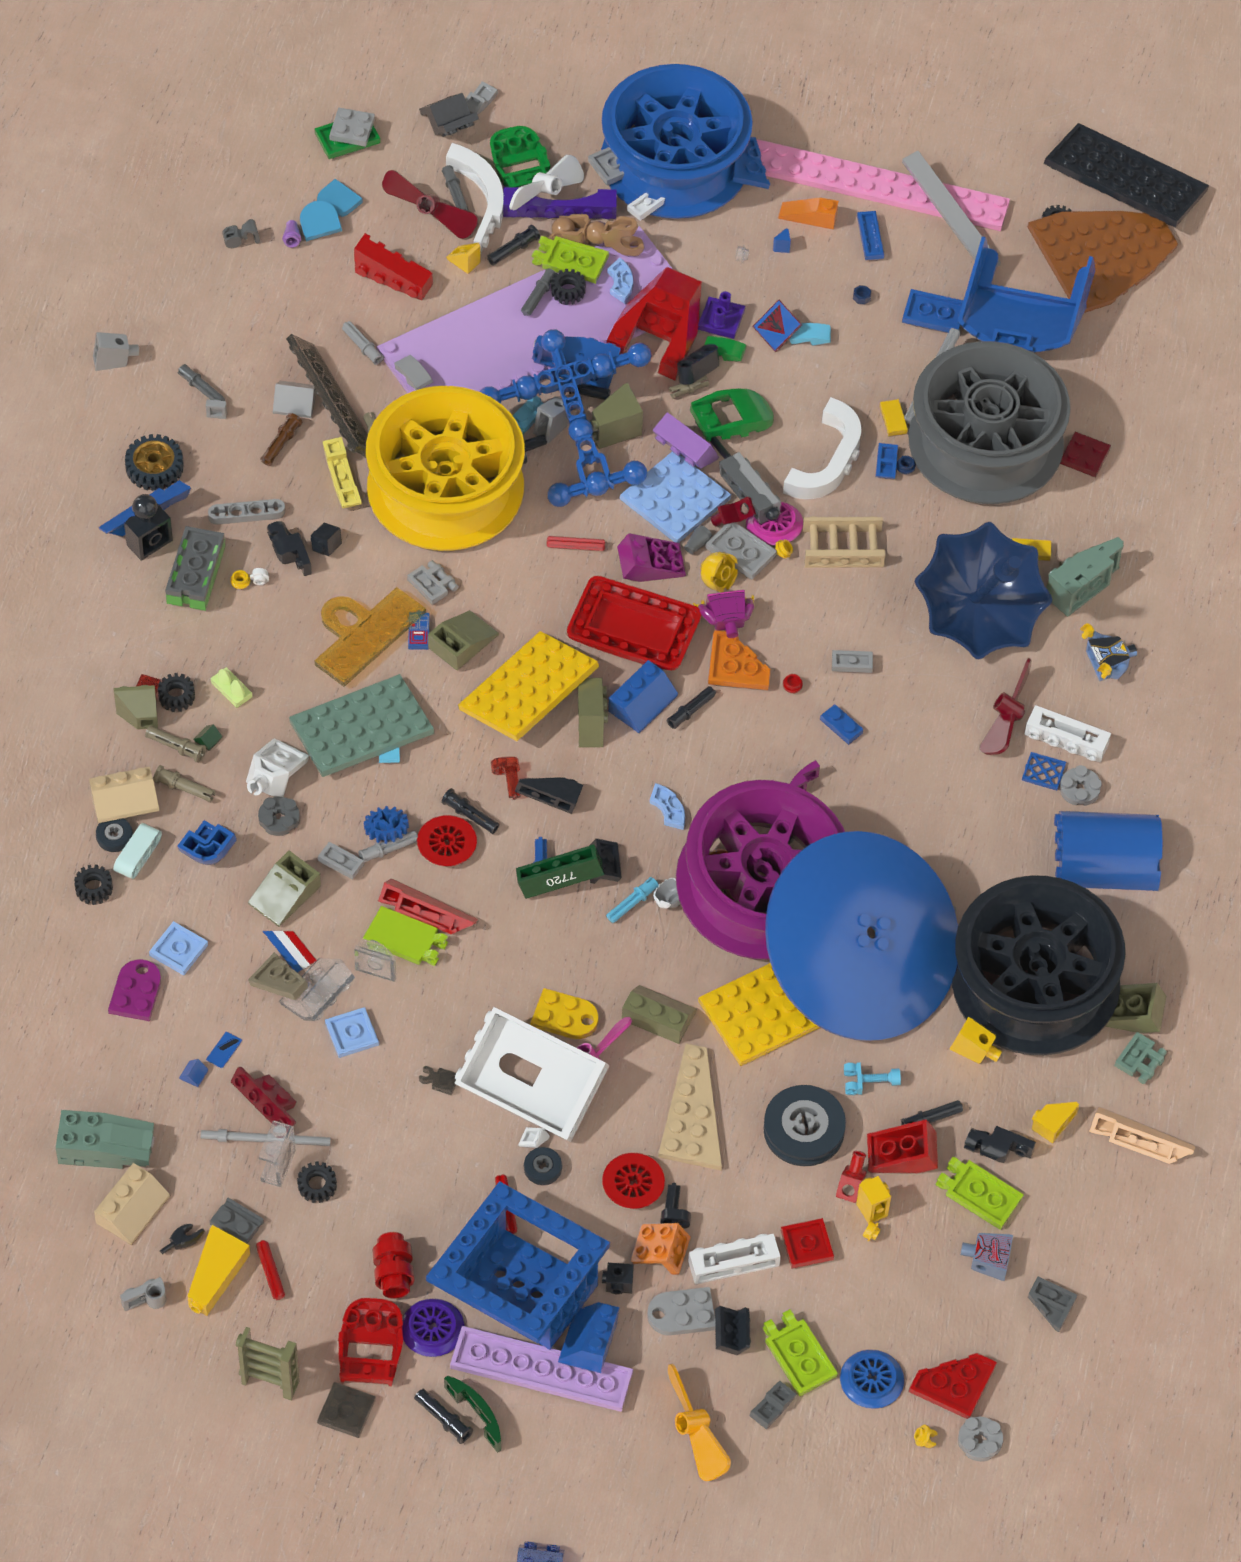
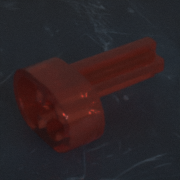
[490,757,521,800]

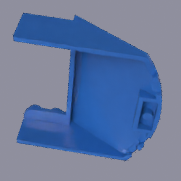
[958,236,1096,352]

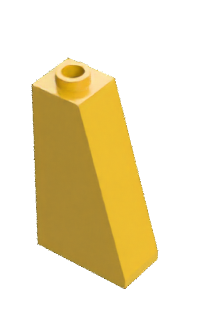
[187,1225,250,1316]

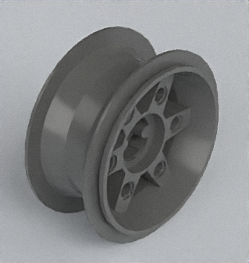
[908,341,1070,504]

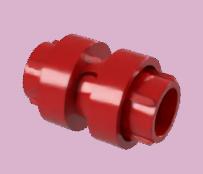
[372,1232,415,1299]

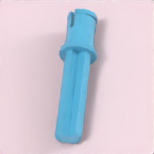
[606,877,659,923]

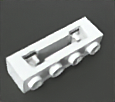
[1025,705,1111,763]
[688,1234,780,1285]

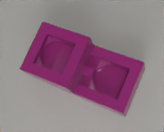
[790,760,820,791]

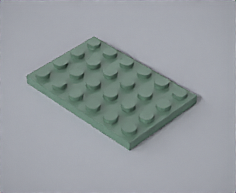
[289,674,434,777]

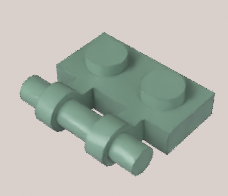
[1114,1032,1167,1084]

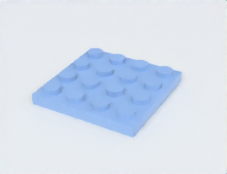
[620,452,731,543]

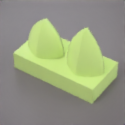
[211,667,252,708]

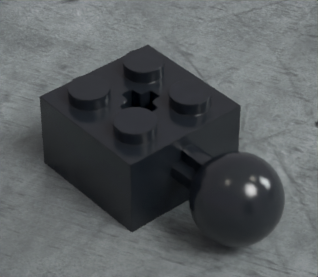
[124,494,173,560]

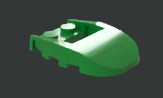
[490,126,550,188]
[690,388,774,441]

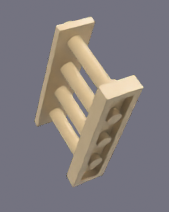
[803,516,885,568]

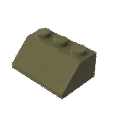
[622,985,697,1044]

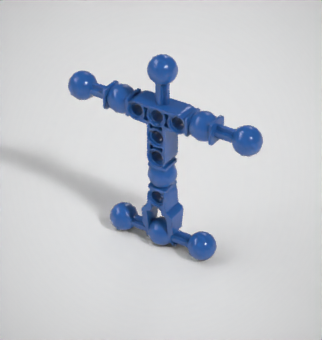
[479,329,652,507]

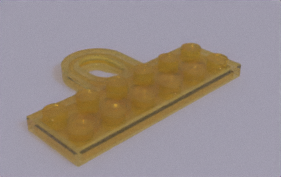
[314,587,426,687]

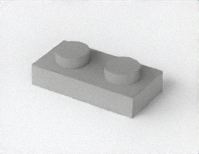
[832,650,873,673]
[318,842,364,880]

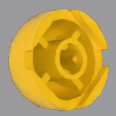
[700,552,738,592]

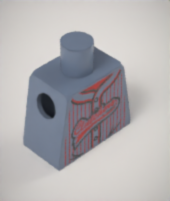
[960,1233,1013,1281]

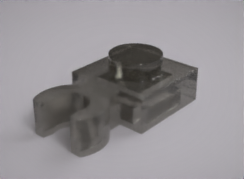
[419,1066,456,1096]

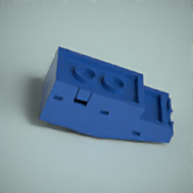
[532,335,621,389]

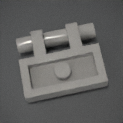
[407,560,459,605]

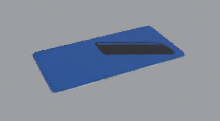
[206,1032,242,1068]

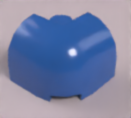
[177,820,237,865]

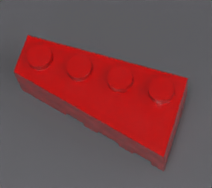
[354,233,433,300]

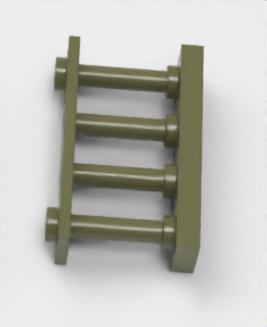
[236,1327,300,1401]

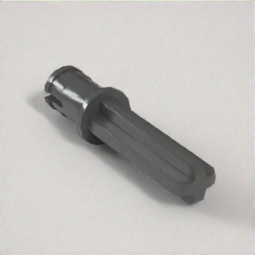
[442,165,468,211]
[521,268,555,316]
[177,364,225,401]

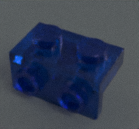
[517,1541,565,1562]

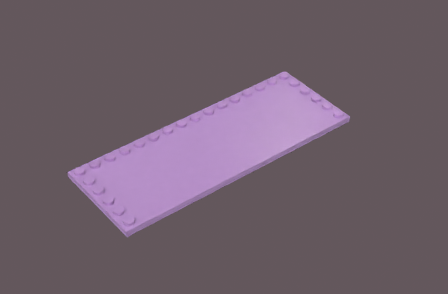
[377,226,672,393]

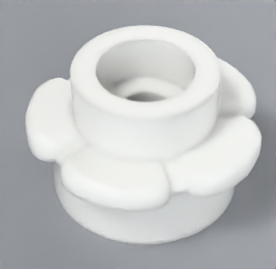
[250,568,269,585]

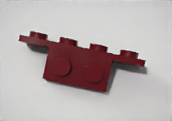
[231,1067,297,1135]

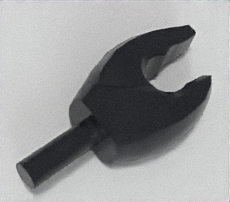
[160,1224,205,1255]

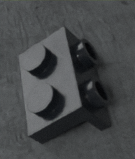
[715,1306,751,1355]

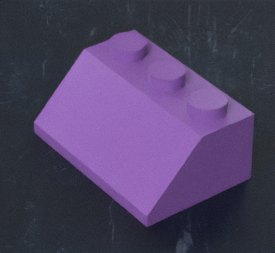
[653,412,719,469]

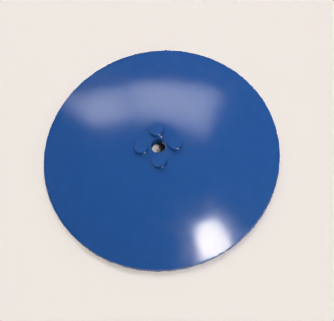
[765,831,958,1041]

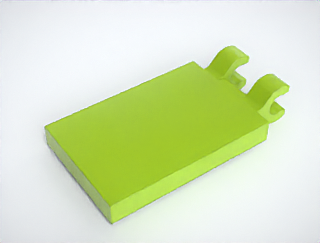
[532,236,609,284]
[363,906,448,966]
[935,1157,1024,1230]
[762,1309,838,1397]

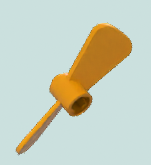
[668,1364,731,1481]

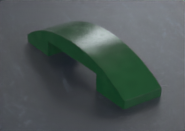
[444,1376,501,1453]

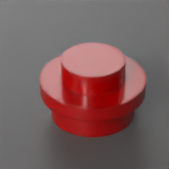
[783,674,803,693]

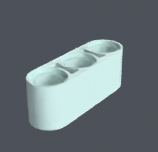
[113,823,162,879]

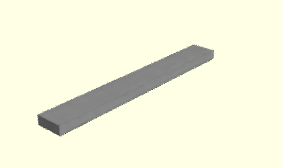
[902,151,1001,267]

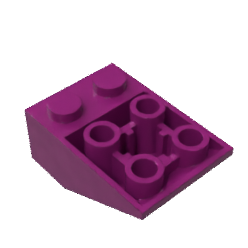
[617,533,686,582]

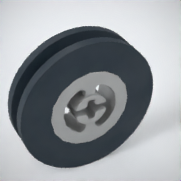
[763,1085,846,1166]

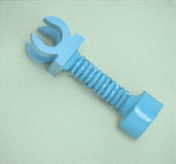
[844,1062,901,1095]

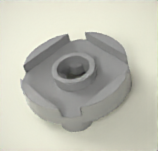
[1060,765,1102,806]
[958,1417,1003,1462]

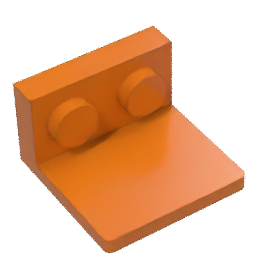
[631,1223,691,1275]

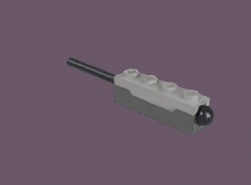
[695,421,781,524]

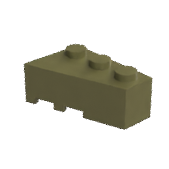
[578,678,608,748]

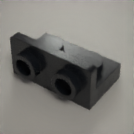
[589,838,622,884]

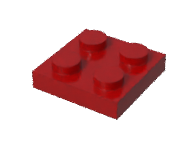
[780,1218,834,1269]

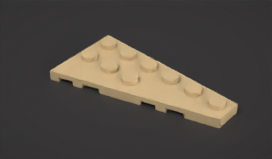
[658,1043,722,1171]

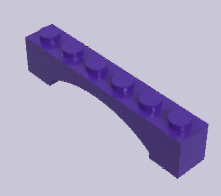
[503,187,617,219]

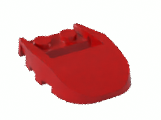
[338,1298,403,1387]

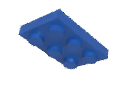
[902,289,964,333]

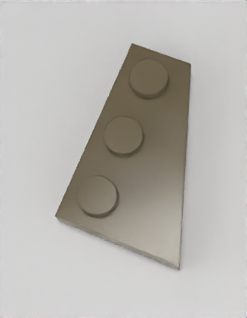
[248,952,309,1000]

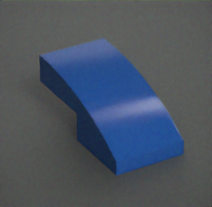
[876,443,898,479]

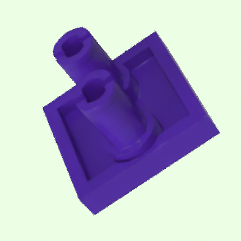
[698,291,745,339]

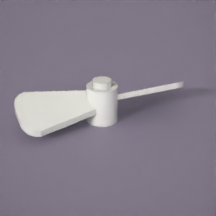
[509,155,584,210]

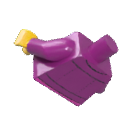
[693,590,754,638]

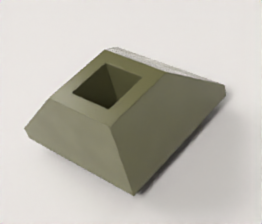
[114,685,158,729]

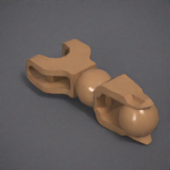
[549,214,645,256]

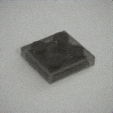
[317,1382,376,1438]

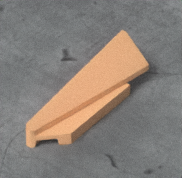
[1089,1107,1195,1164]

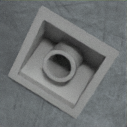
[273,381,318,418]

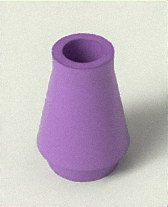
[282,220,301,248]

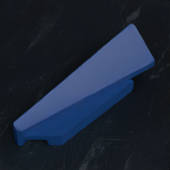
[99,480,191,537]

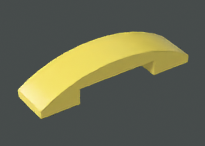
[323,437,362,509]

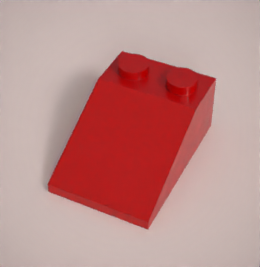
[867,1119,938,1173]

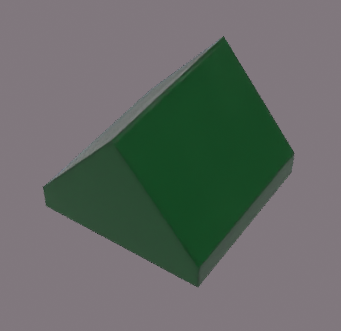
[193,724,222,751]

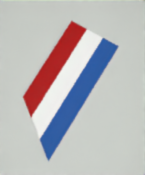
[262,931,317,973]

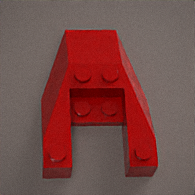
[606,267,702,381]

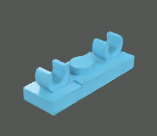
[513,396,544,435]

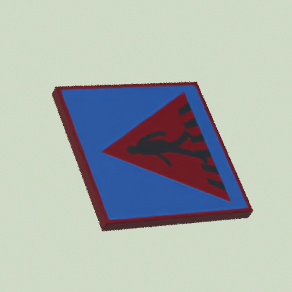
[752,299,802,352]

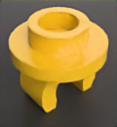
[914,1425,938,1448]

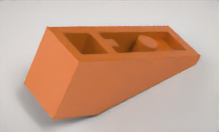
[778,197,839,229]

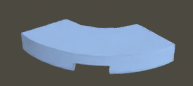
[607,258,633,304]
[650,783,685,830]

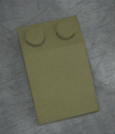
[1105,983,1167,1033]

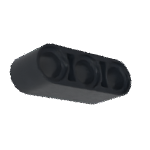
[677,344,720,385]

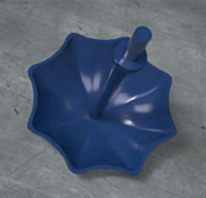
[914,522,1053,660]

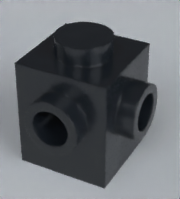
[310,522,342,556]
[602,1262,634,1295]

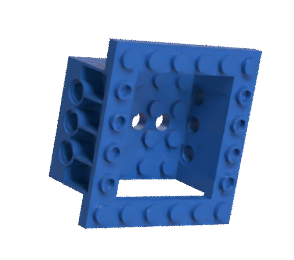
[426,1181,610,1350]

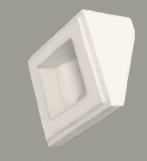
[518,1127,550,1148]

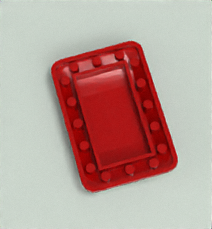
[567,576,701,671]

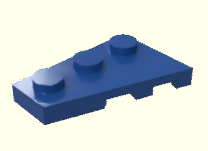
[732,137,770,189]

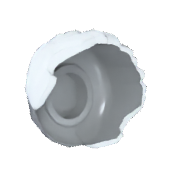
[654,878,680,909]

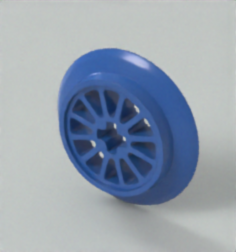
[840,1350,904,1409]

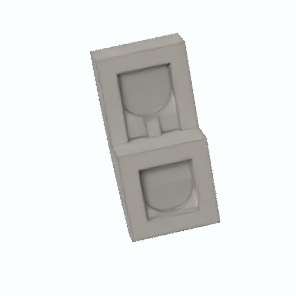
[465,81,498,115]
[394,355,433,390]

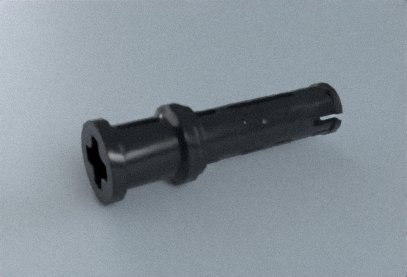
[487,225,540,266]
[441,788,500,835]
[414,1388,473,1444]

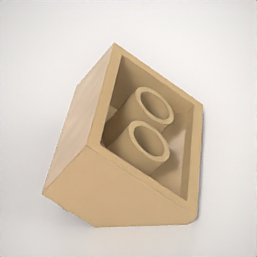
[89,767,159,823]
[94,1163,170,1245]

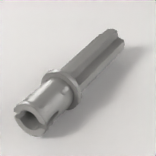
[342,321,384,365]
[358,831,418,863]

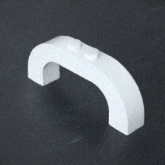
[783,397,861,499]

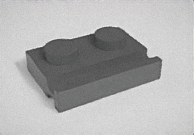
[210,1198,264,1244]

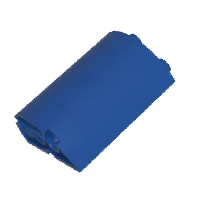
[1054,811,1163,891]

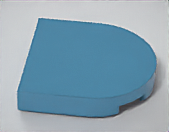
[317,179,363,217]
[300,201,342,241]

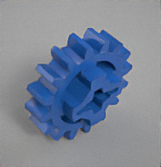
[364,806,409,844]

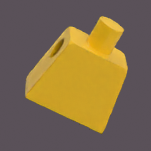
[950,1017,1002,1064]

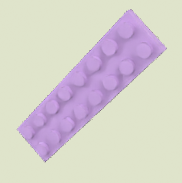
[450,1326,633,1412]

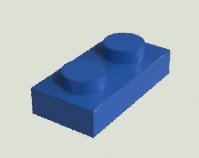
[820,704,863,745]

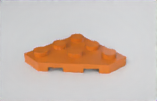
[708,630,770,690]

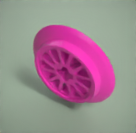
[746,502,803,545]

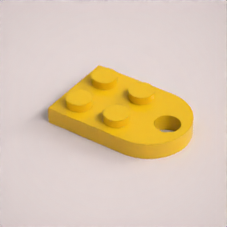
[530,988,598,1039]

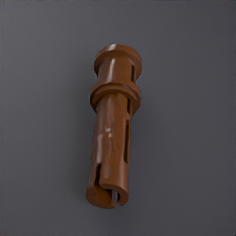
[260,413,303,466]

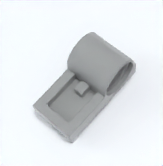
[120,1277,166,1311]

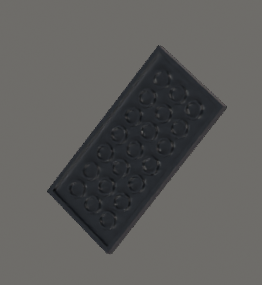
[1044,123,1209,228]

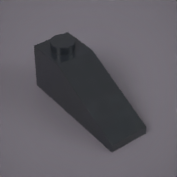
[514,777,583,814]

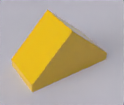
[446,243,480,274]

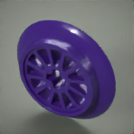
[402,1299,465,1357]

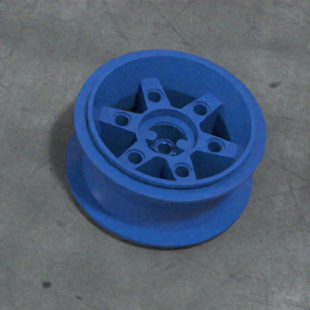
[601,64,753,219]

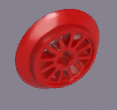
[417,815,477,866]
[602,1153,665,1209]

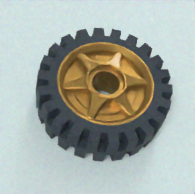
[125,434,184,491]

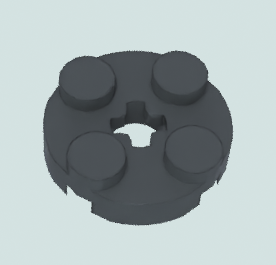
[258,797,300,836]

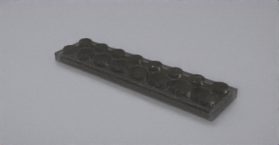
[286,334,368,458]

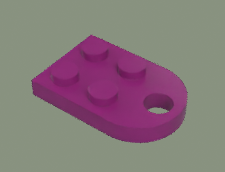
[108,959,161,1022]

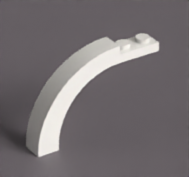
[446,143,503,255]

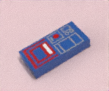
[408,613,430,650]

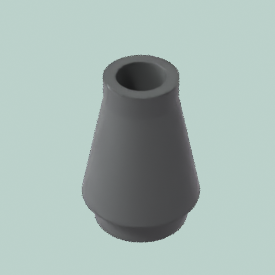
[684,525,712,555]

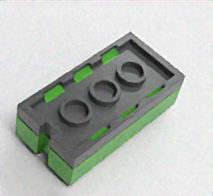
[165,526,225,611]

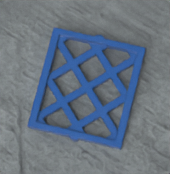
[1022,752,1066,791]

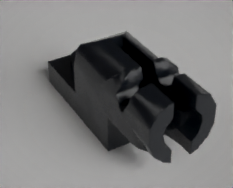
[267,521,312,576]
[964,1126,1036,1163]

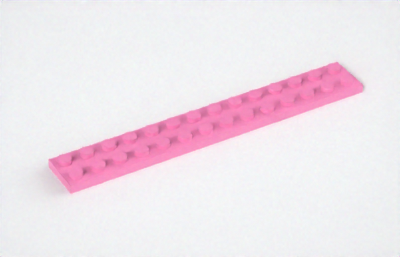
[757,139,1010,231]

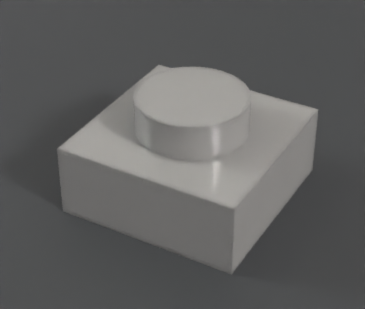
[206,399,227,419]

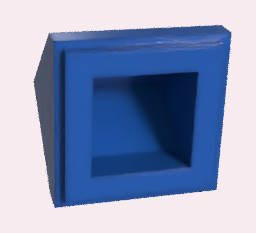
[773,228,791,253]
[179,1059,208,1087]

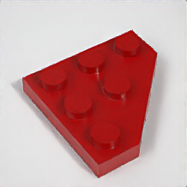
[909,1353,997,1419]

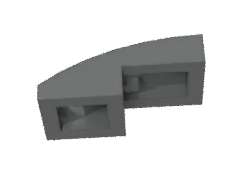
[749,1381,797,1429]

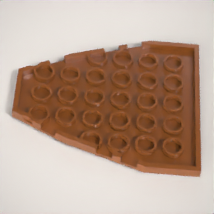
[1027,211,1178,313]

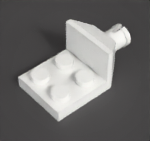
[246,738,309,797]

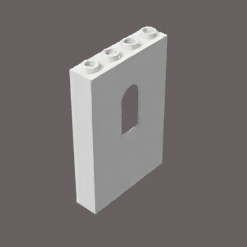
[455,1007,609,1142]

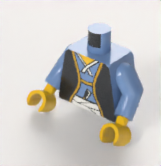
[1080,623,1137,681]

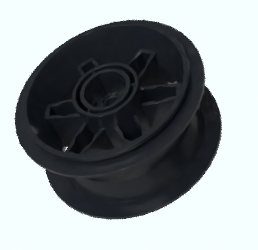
[952,875,1126,1055]

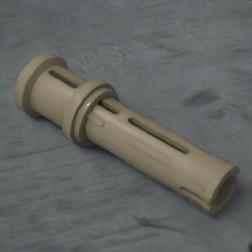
[145,725,206,763]
[153,765,215,802]

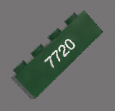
[516,844,604,899]

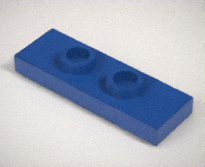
[857,211,884,260]

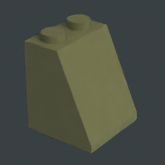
[590,383,643,449]

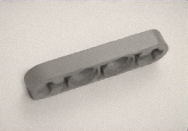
[208,499,285,525]

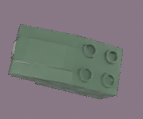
[1046,537,1124,617]
[56,1110,155,1169]

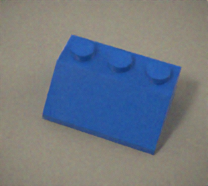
[608,660,678,733]
[558,1302,619,1373]

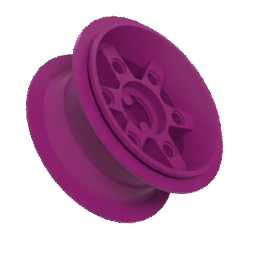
[676,780,845,960]

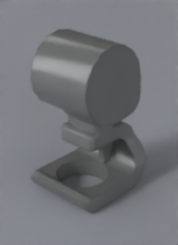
[222,219,260,249]

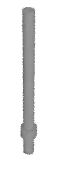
[201,1129,331,1146]

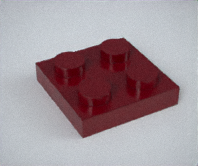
[1060,431,1111,478]

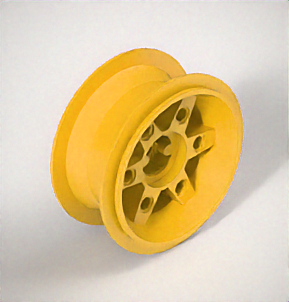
[366,386,525,551]

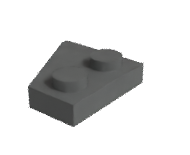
[1028,1276,1077,1332]

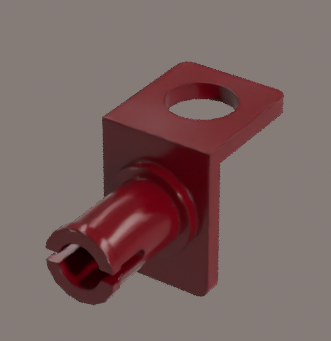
[711,496,756,527]

